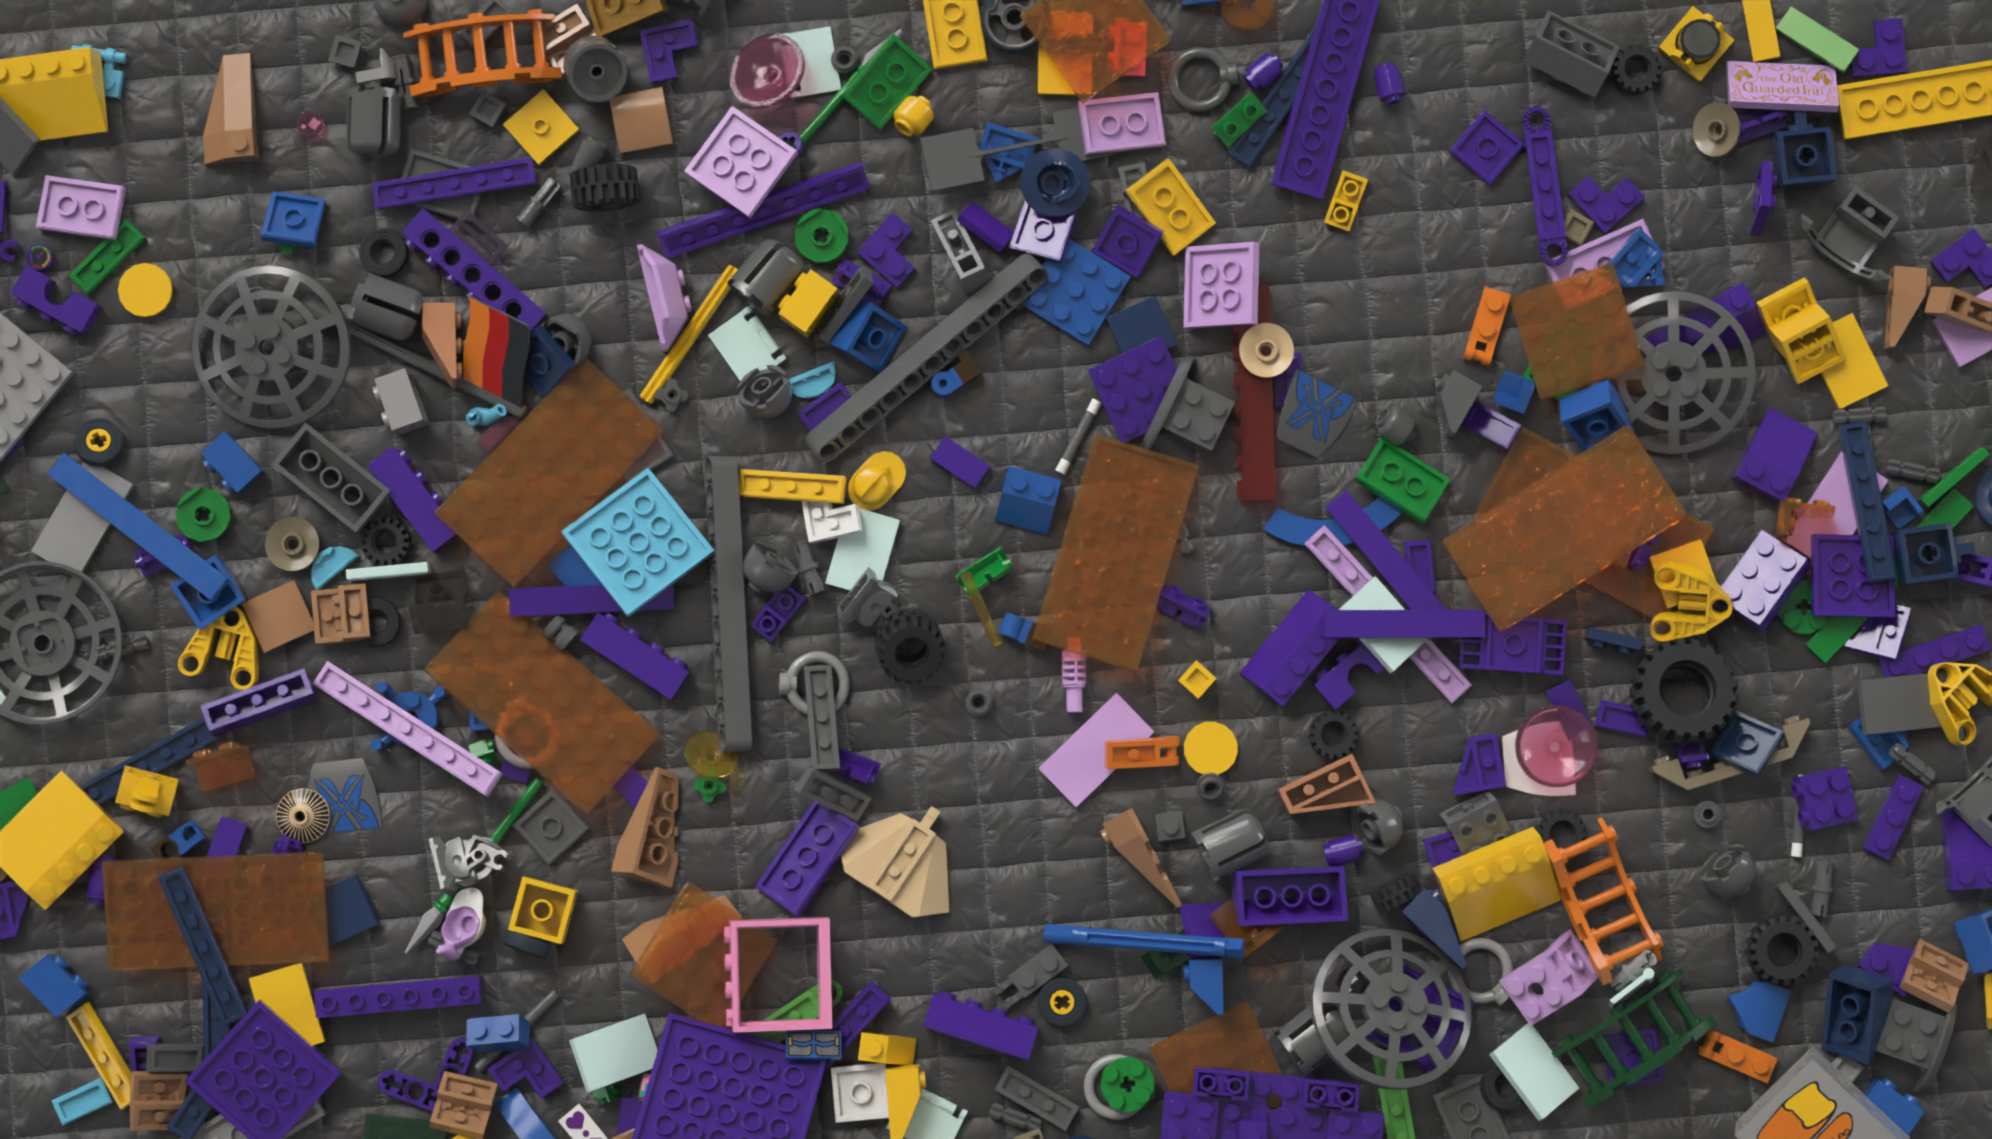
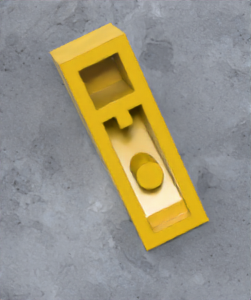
[885,1064,927,1139]

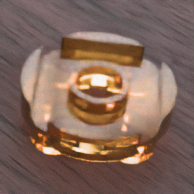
[1220,0,1274,32]

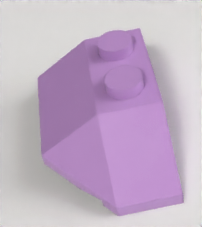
[636,244,692,353]

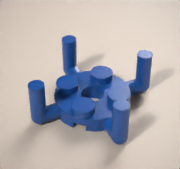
[370,682,448,751]

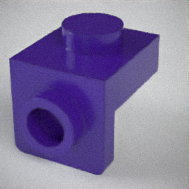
[1674,741,1709,770]

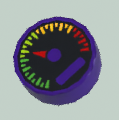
[25,243,54,271]

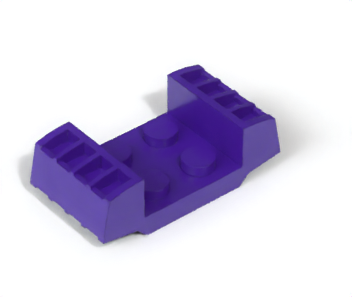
[1460,615,1567,676]

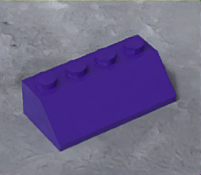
[1239,590,1340,707]
[1231,866,1348,926]
[923,990,1038,1060]

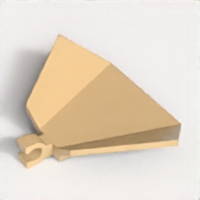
[841,806,949,918]

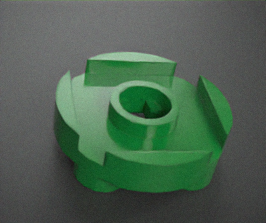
[795,209,848,264]
[176,488,232,543]
[1777,580,1829,635]
[1101,1057,1157,1112]

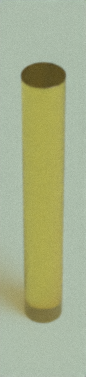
[961,572,1002,646]

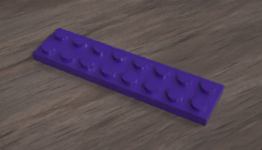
[1270,0,1380,200]

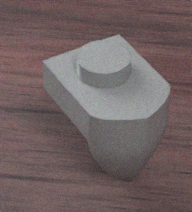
[355,48,396,89]

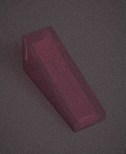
[477,412,521,454]

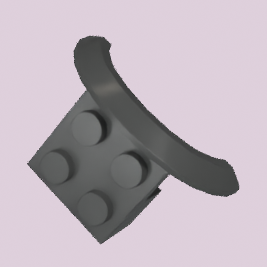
[1800,186,1900,282]
[1143,355,1235,453]
[1936,755,1992,847]
[1876,998,1957,1094]

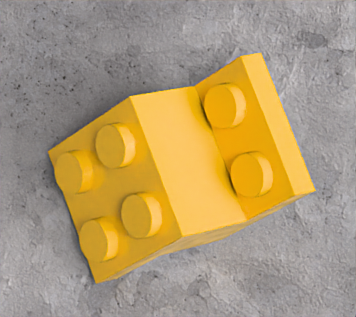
[1756,277,1846,384]

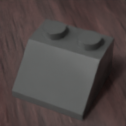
[1435,370,1483,438]

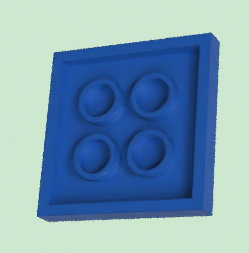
[1020,239,1131,346]

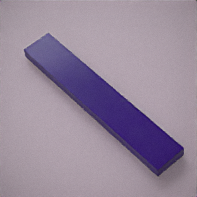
[371,157,537,211]
[1325,490,1446,610]
[509,584,674,617]
[1322,610,1486,638]

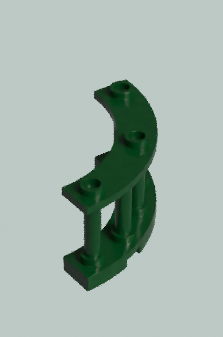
[1551,969,1717,1109]

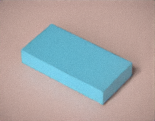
[52,1078,114,1126]

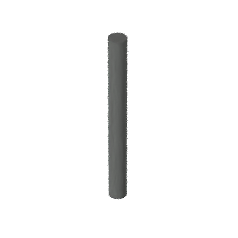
[474,990,560,1073]

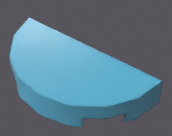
[789,361,836,399]
[311,546,359,590]

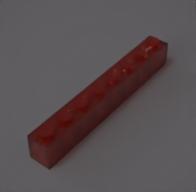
[1232,284,1276,503]

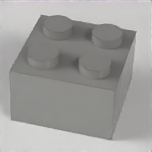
[372,368,430,435]

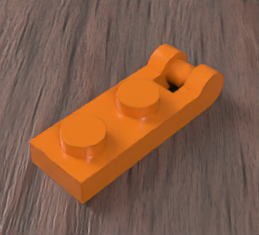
[1463,287,1511,367]
[1105,736,1180,769]
[1697,1029,1778,1083]

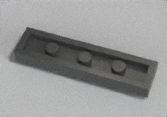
[804,665,840,772]

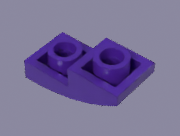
[750,584,807,642]

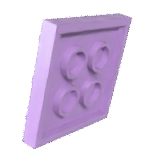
[684,106,798,218]
[1183,242,1259,329]

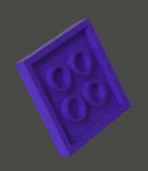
[1087,336,1177,444]
[1811,534,1895,618]
[1366,965,1475,1071]

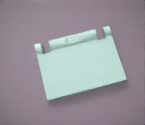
[780,27,841,99]
[708,306,787,381]
[1609,968,1654,1009]
[886,1088,968,1139]

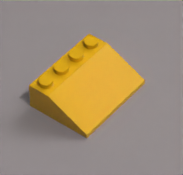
[0,47,108,142]
[0,770,124,910]
[1432,827,1561,941]

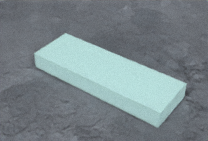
[346,562,431,582]

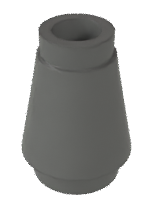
[570,135,607,171]

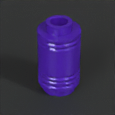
[86,855,119,905]

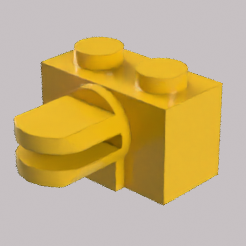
[115,765,178,817]

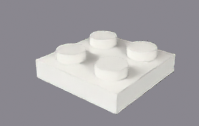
[831,1063,889,1123]

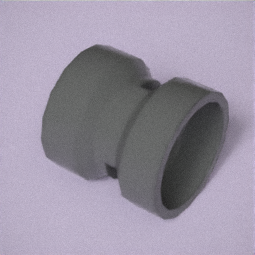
[541,614,580,652]

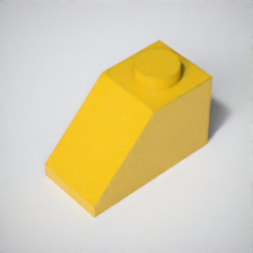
[858,1031,917,1065]

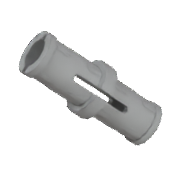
[1609,950,1657,990]

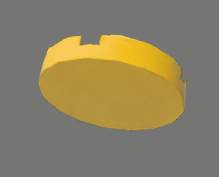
[118,263,173,317]
[1183,722,1238,774]

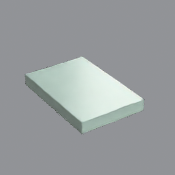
[825,508,900,591]
[1338,576,1428,673]
[569,1013,658,1092]
[1489,1023,1579,1121]

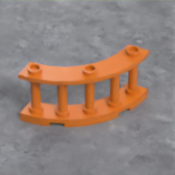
[403,9,562,97]
[1544,817,1664,985]

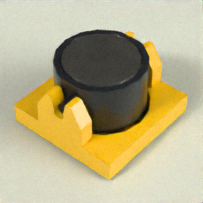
[1657,6,1734,82]

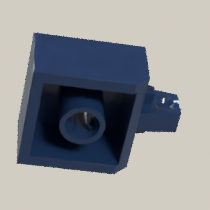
[1771,110,1837,189]
[1892,523,1975,586]

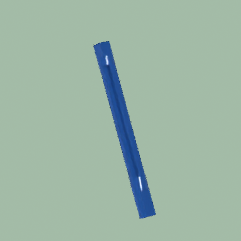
[1043,924,1246,958]

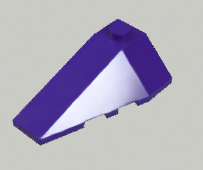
[1645,282,1766,353]

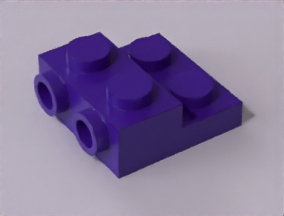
[1791,766,1858,831]

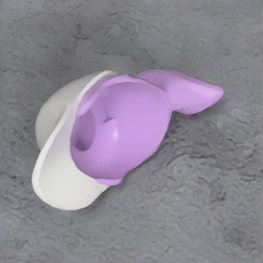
[436,887,487,961]

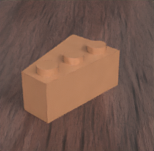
[1277,754,1376,814]

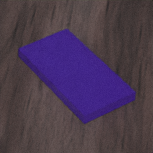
[755,801,861,917]

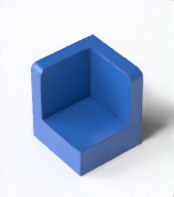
[1493,371,1535,414]
[1882,486,1924,529]

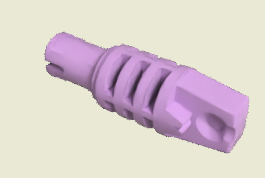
[1062,637,1086,713]

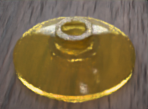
[684,730,738,779]

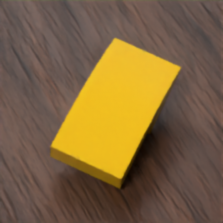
[1324,170,1368,231]

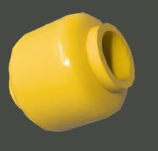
[894,96,934,136]

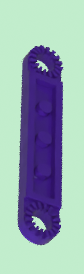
[1522,106,1568,267]

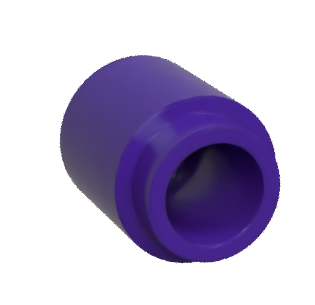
[1242,53,1284,92]
[1373,63,1406,105]
[1322,834,1364,867]

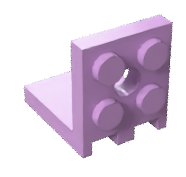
[1499,929,1598,1026]

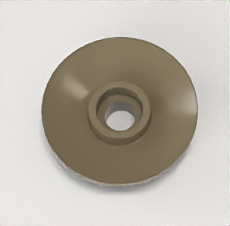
[1693,102,1740,157]
[265,517,320,571]

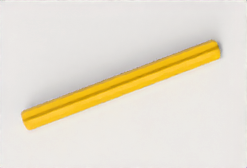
[640,265,738,404]

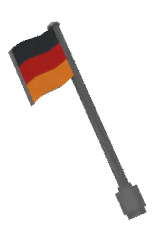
[298,294,530,420]

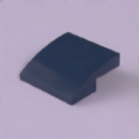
[304,874,380,948]

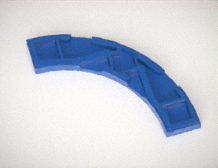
[1263,497,1402,546]

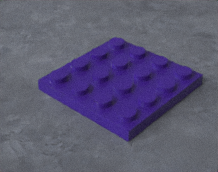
[184,999,342,1139]

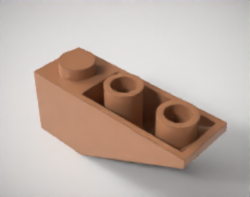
[422,303,462,389]

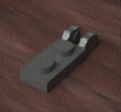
[992,944,1068,1009]

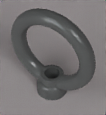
[1168,47,1239,112]

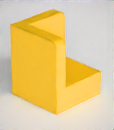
[1178,660,1217,699]

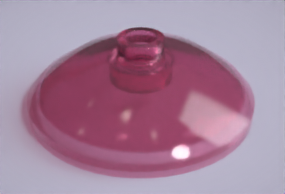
[730,33,805,109]
[1515,705,1598,787]

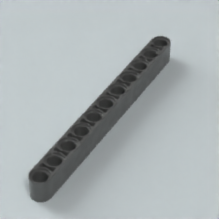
[806,254,1048,463]
[705,456,752,752]

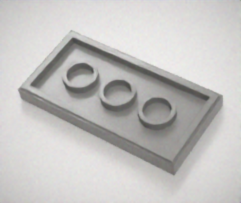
[31,462,134,572]

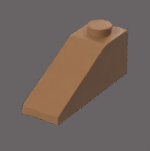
[1884,266,1931,350]
[1924,287,1992,334]

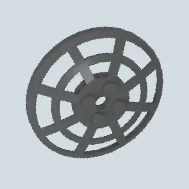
[192,265,352,428]
[1591,291,1756,454]
[0,561,123,724]
[1311,929,1472,1090]

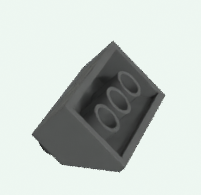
[271,422,391,535]

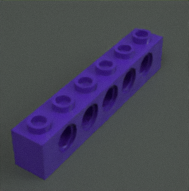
[402,208,549,333]
[314,975,484,1018]

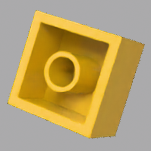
[778,269,839,338]
[508,876,579,944]

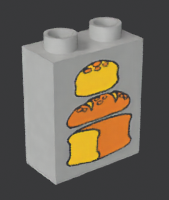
[1735,1046,1910,1139]

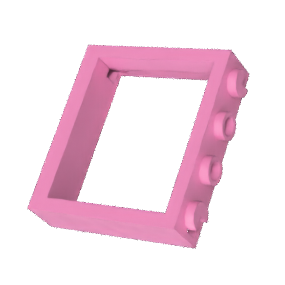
[724,917,832,1032]

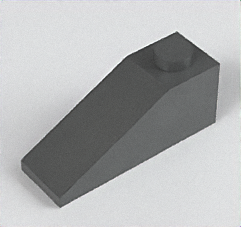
[930,209,990,297]

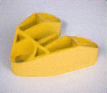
[1650,560,1733,642]
[178,607,259,690]
[1928,662,1992,746]

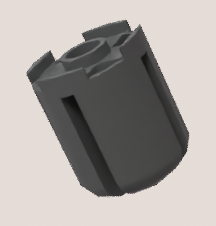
[346,86,402,158]
[727,239,805,317]
[347,271,424,340]
[1192,808,1269,881]
[1274,1003,1350,1076]

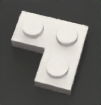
[802,502,863,544]

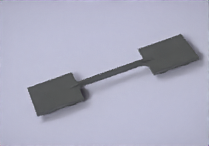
[920,107,1116,191]

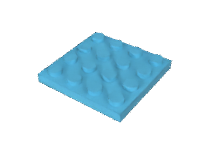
[561,468,714,618]

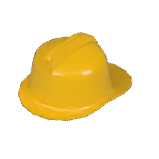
[848,451,906,511]

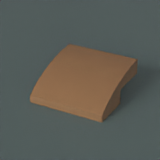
[531,4,596,81]
[609,87,673,153]
[241,580,314,654]
[311,583,370,646]
[1899,939,1969,1013]
[130,1071,188,1131]
[429,1071,498,1139]

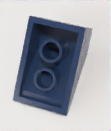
[1402,888,1467,973]
[1821,964,1894,1065]

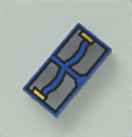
[786,1031,841,1060]

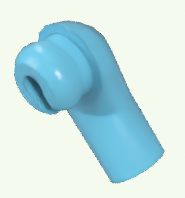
[466,404,506,426]

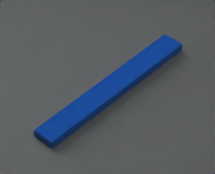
[48,452,230,601]

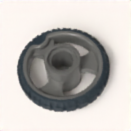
[981,0,1051,54]

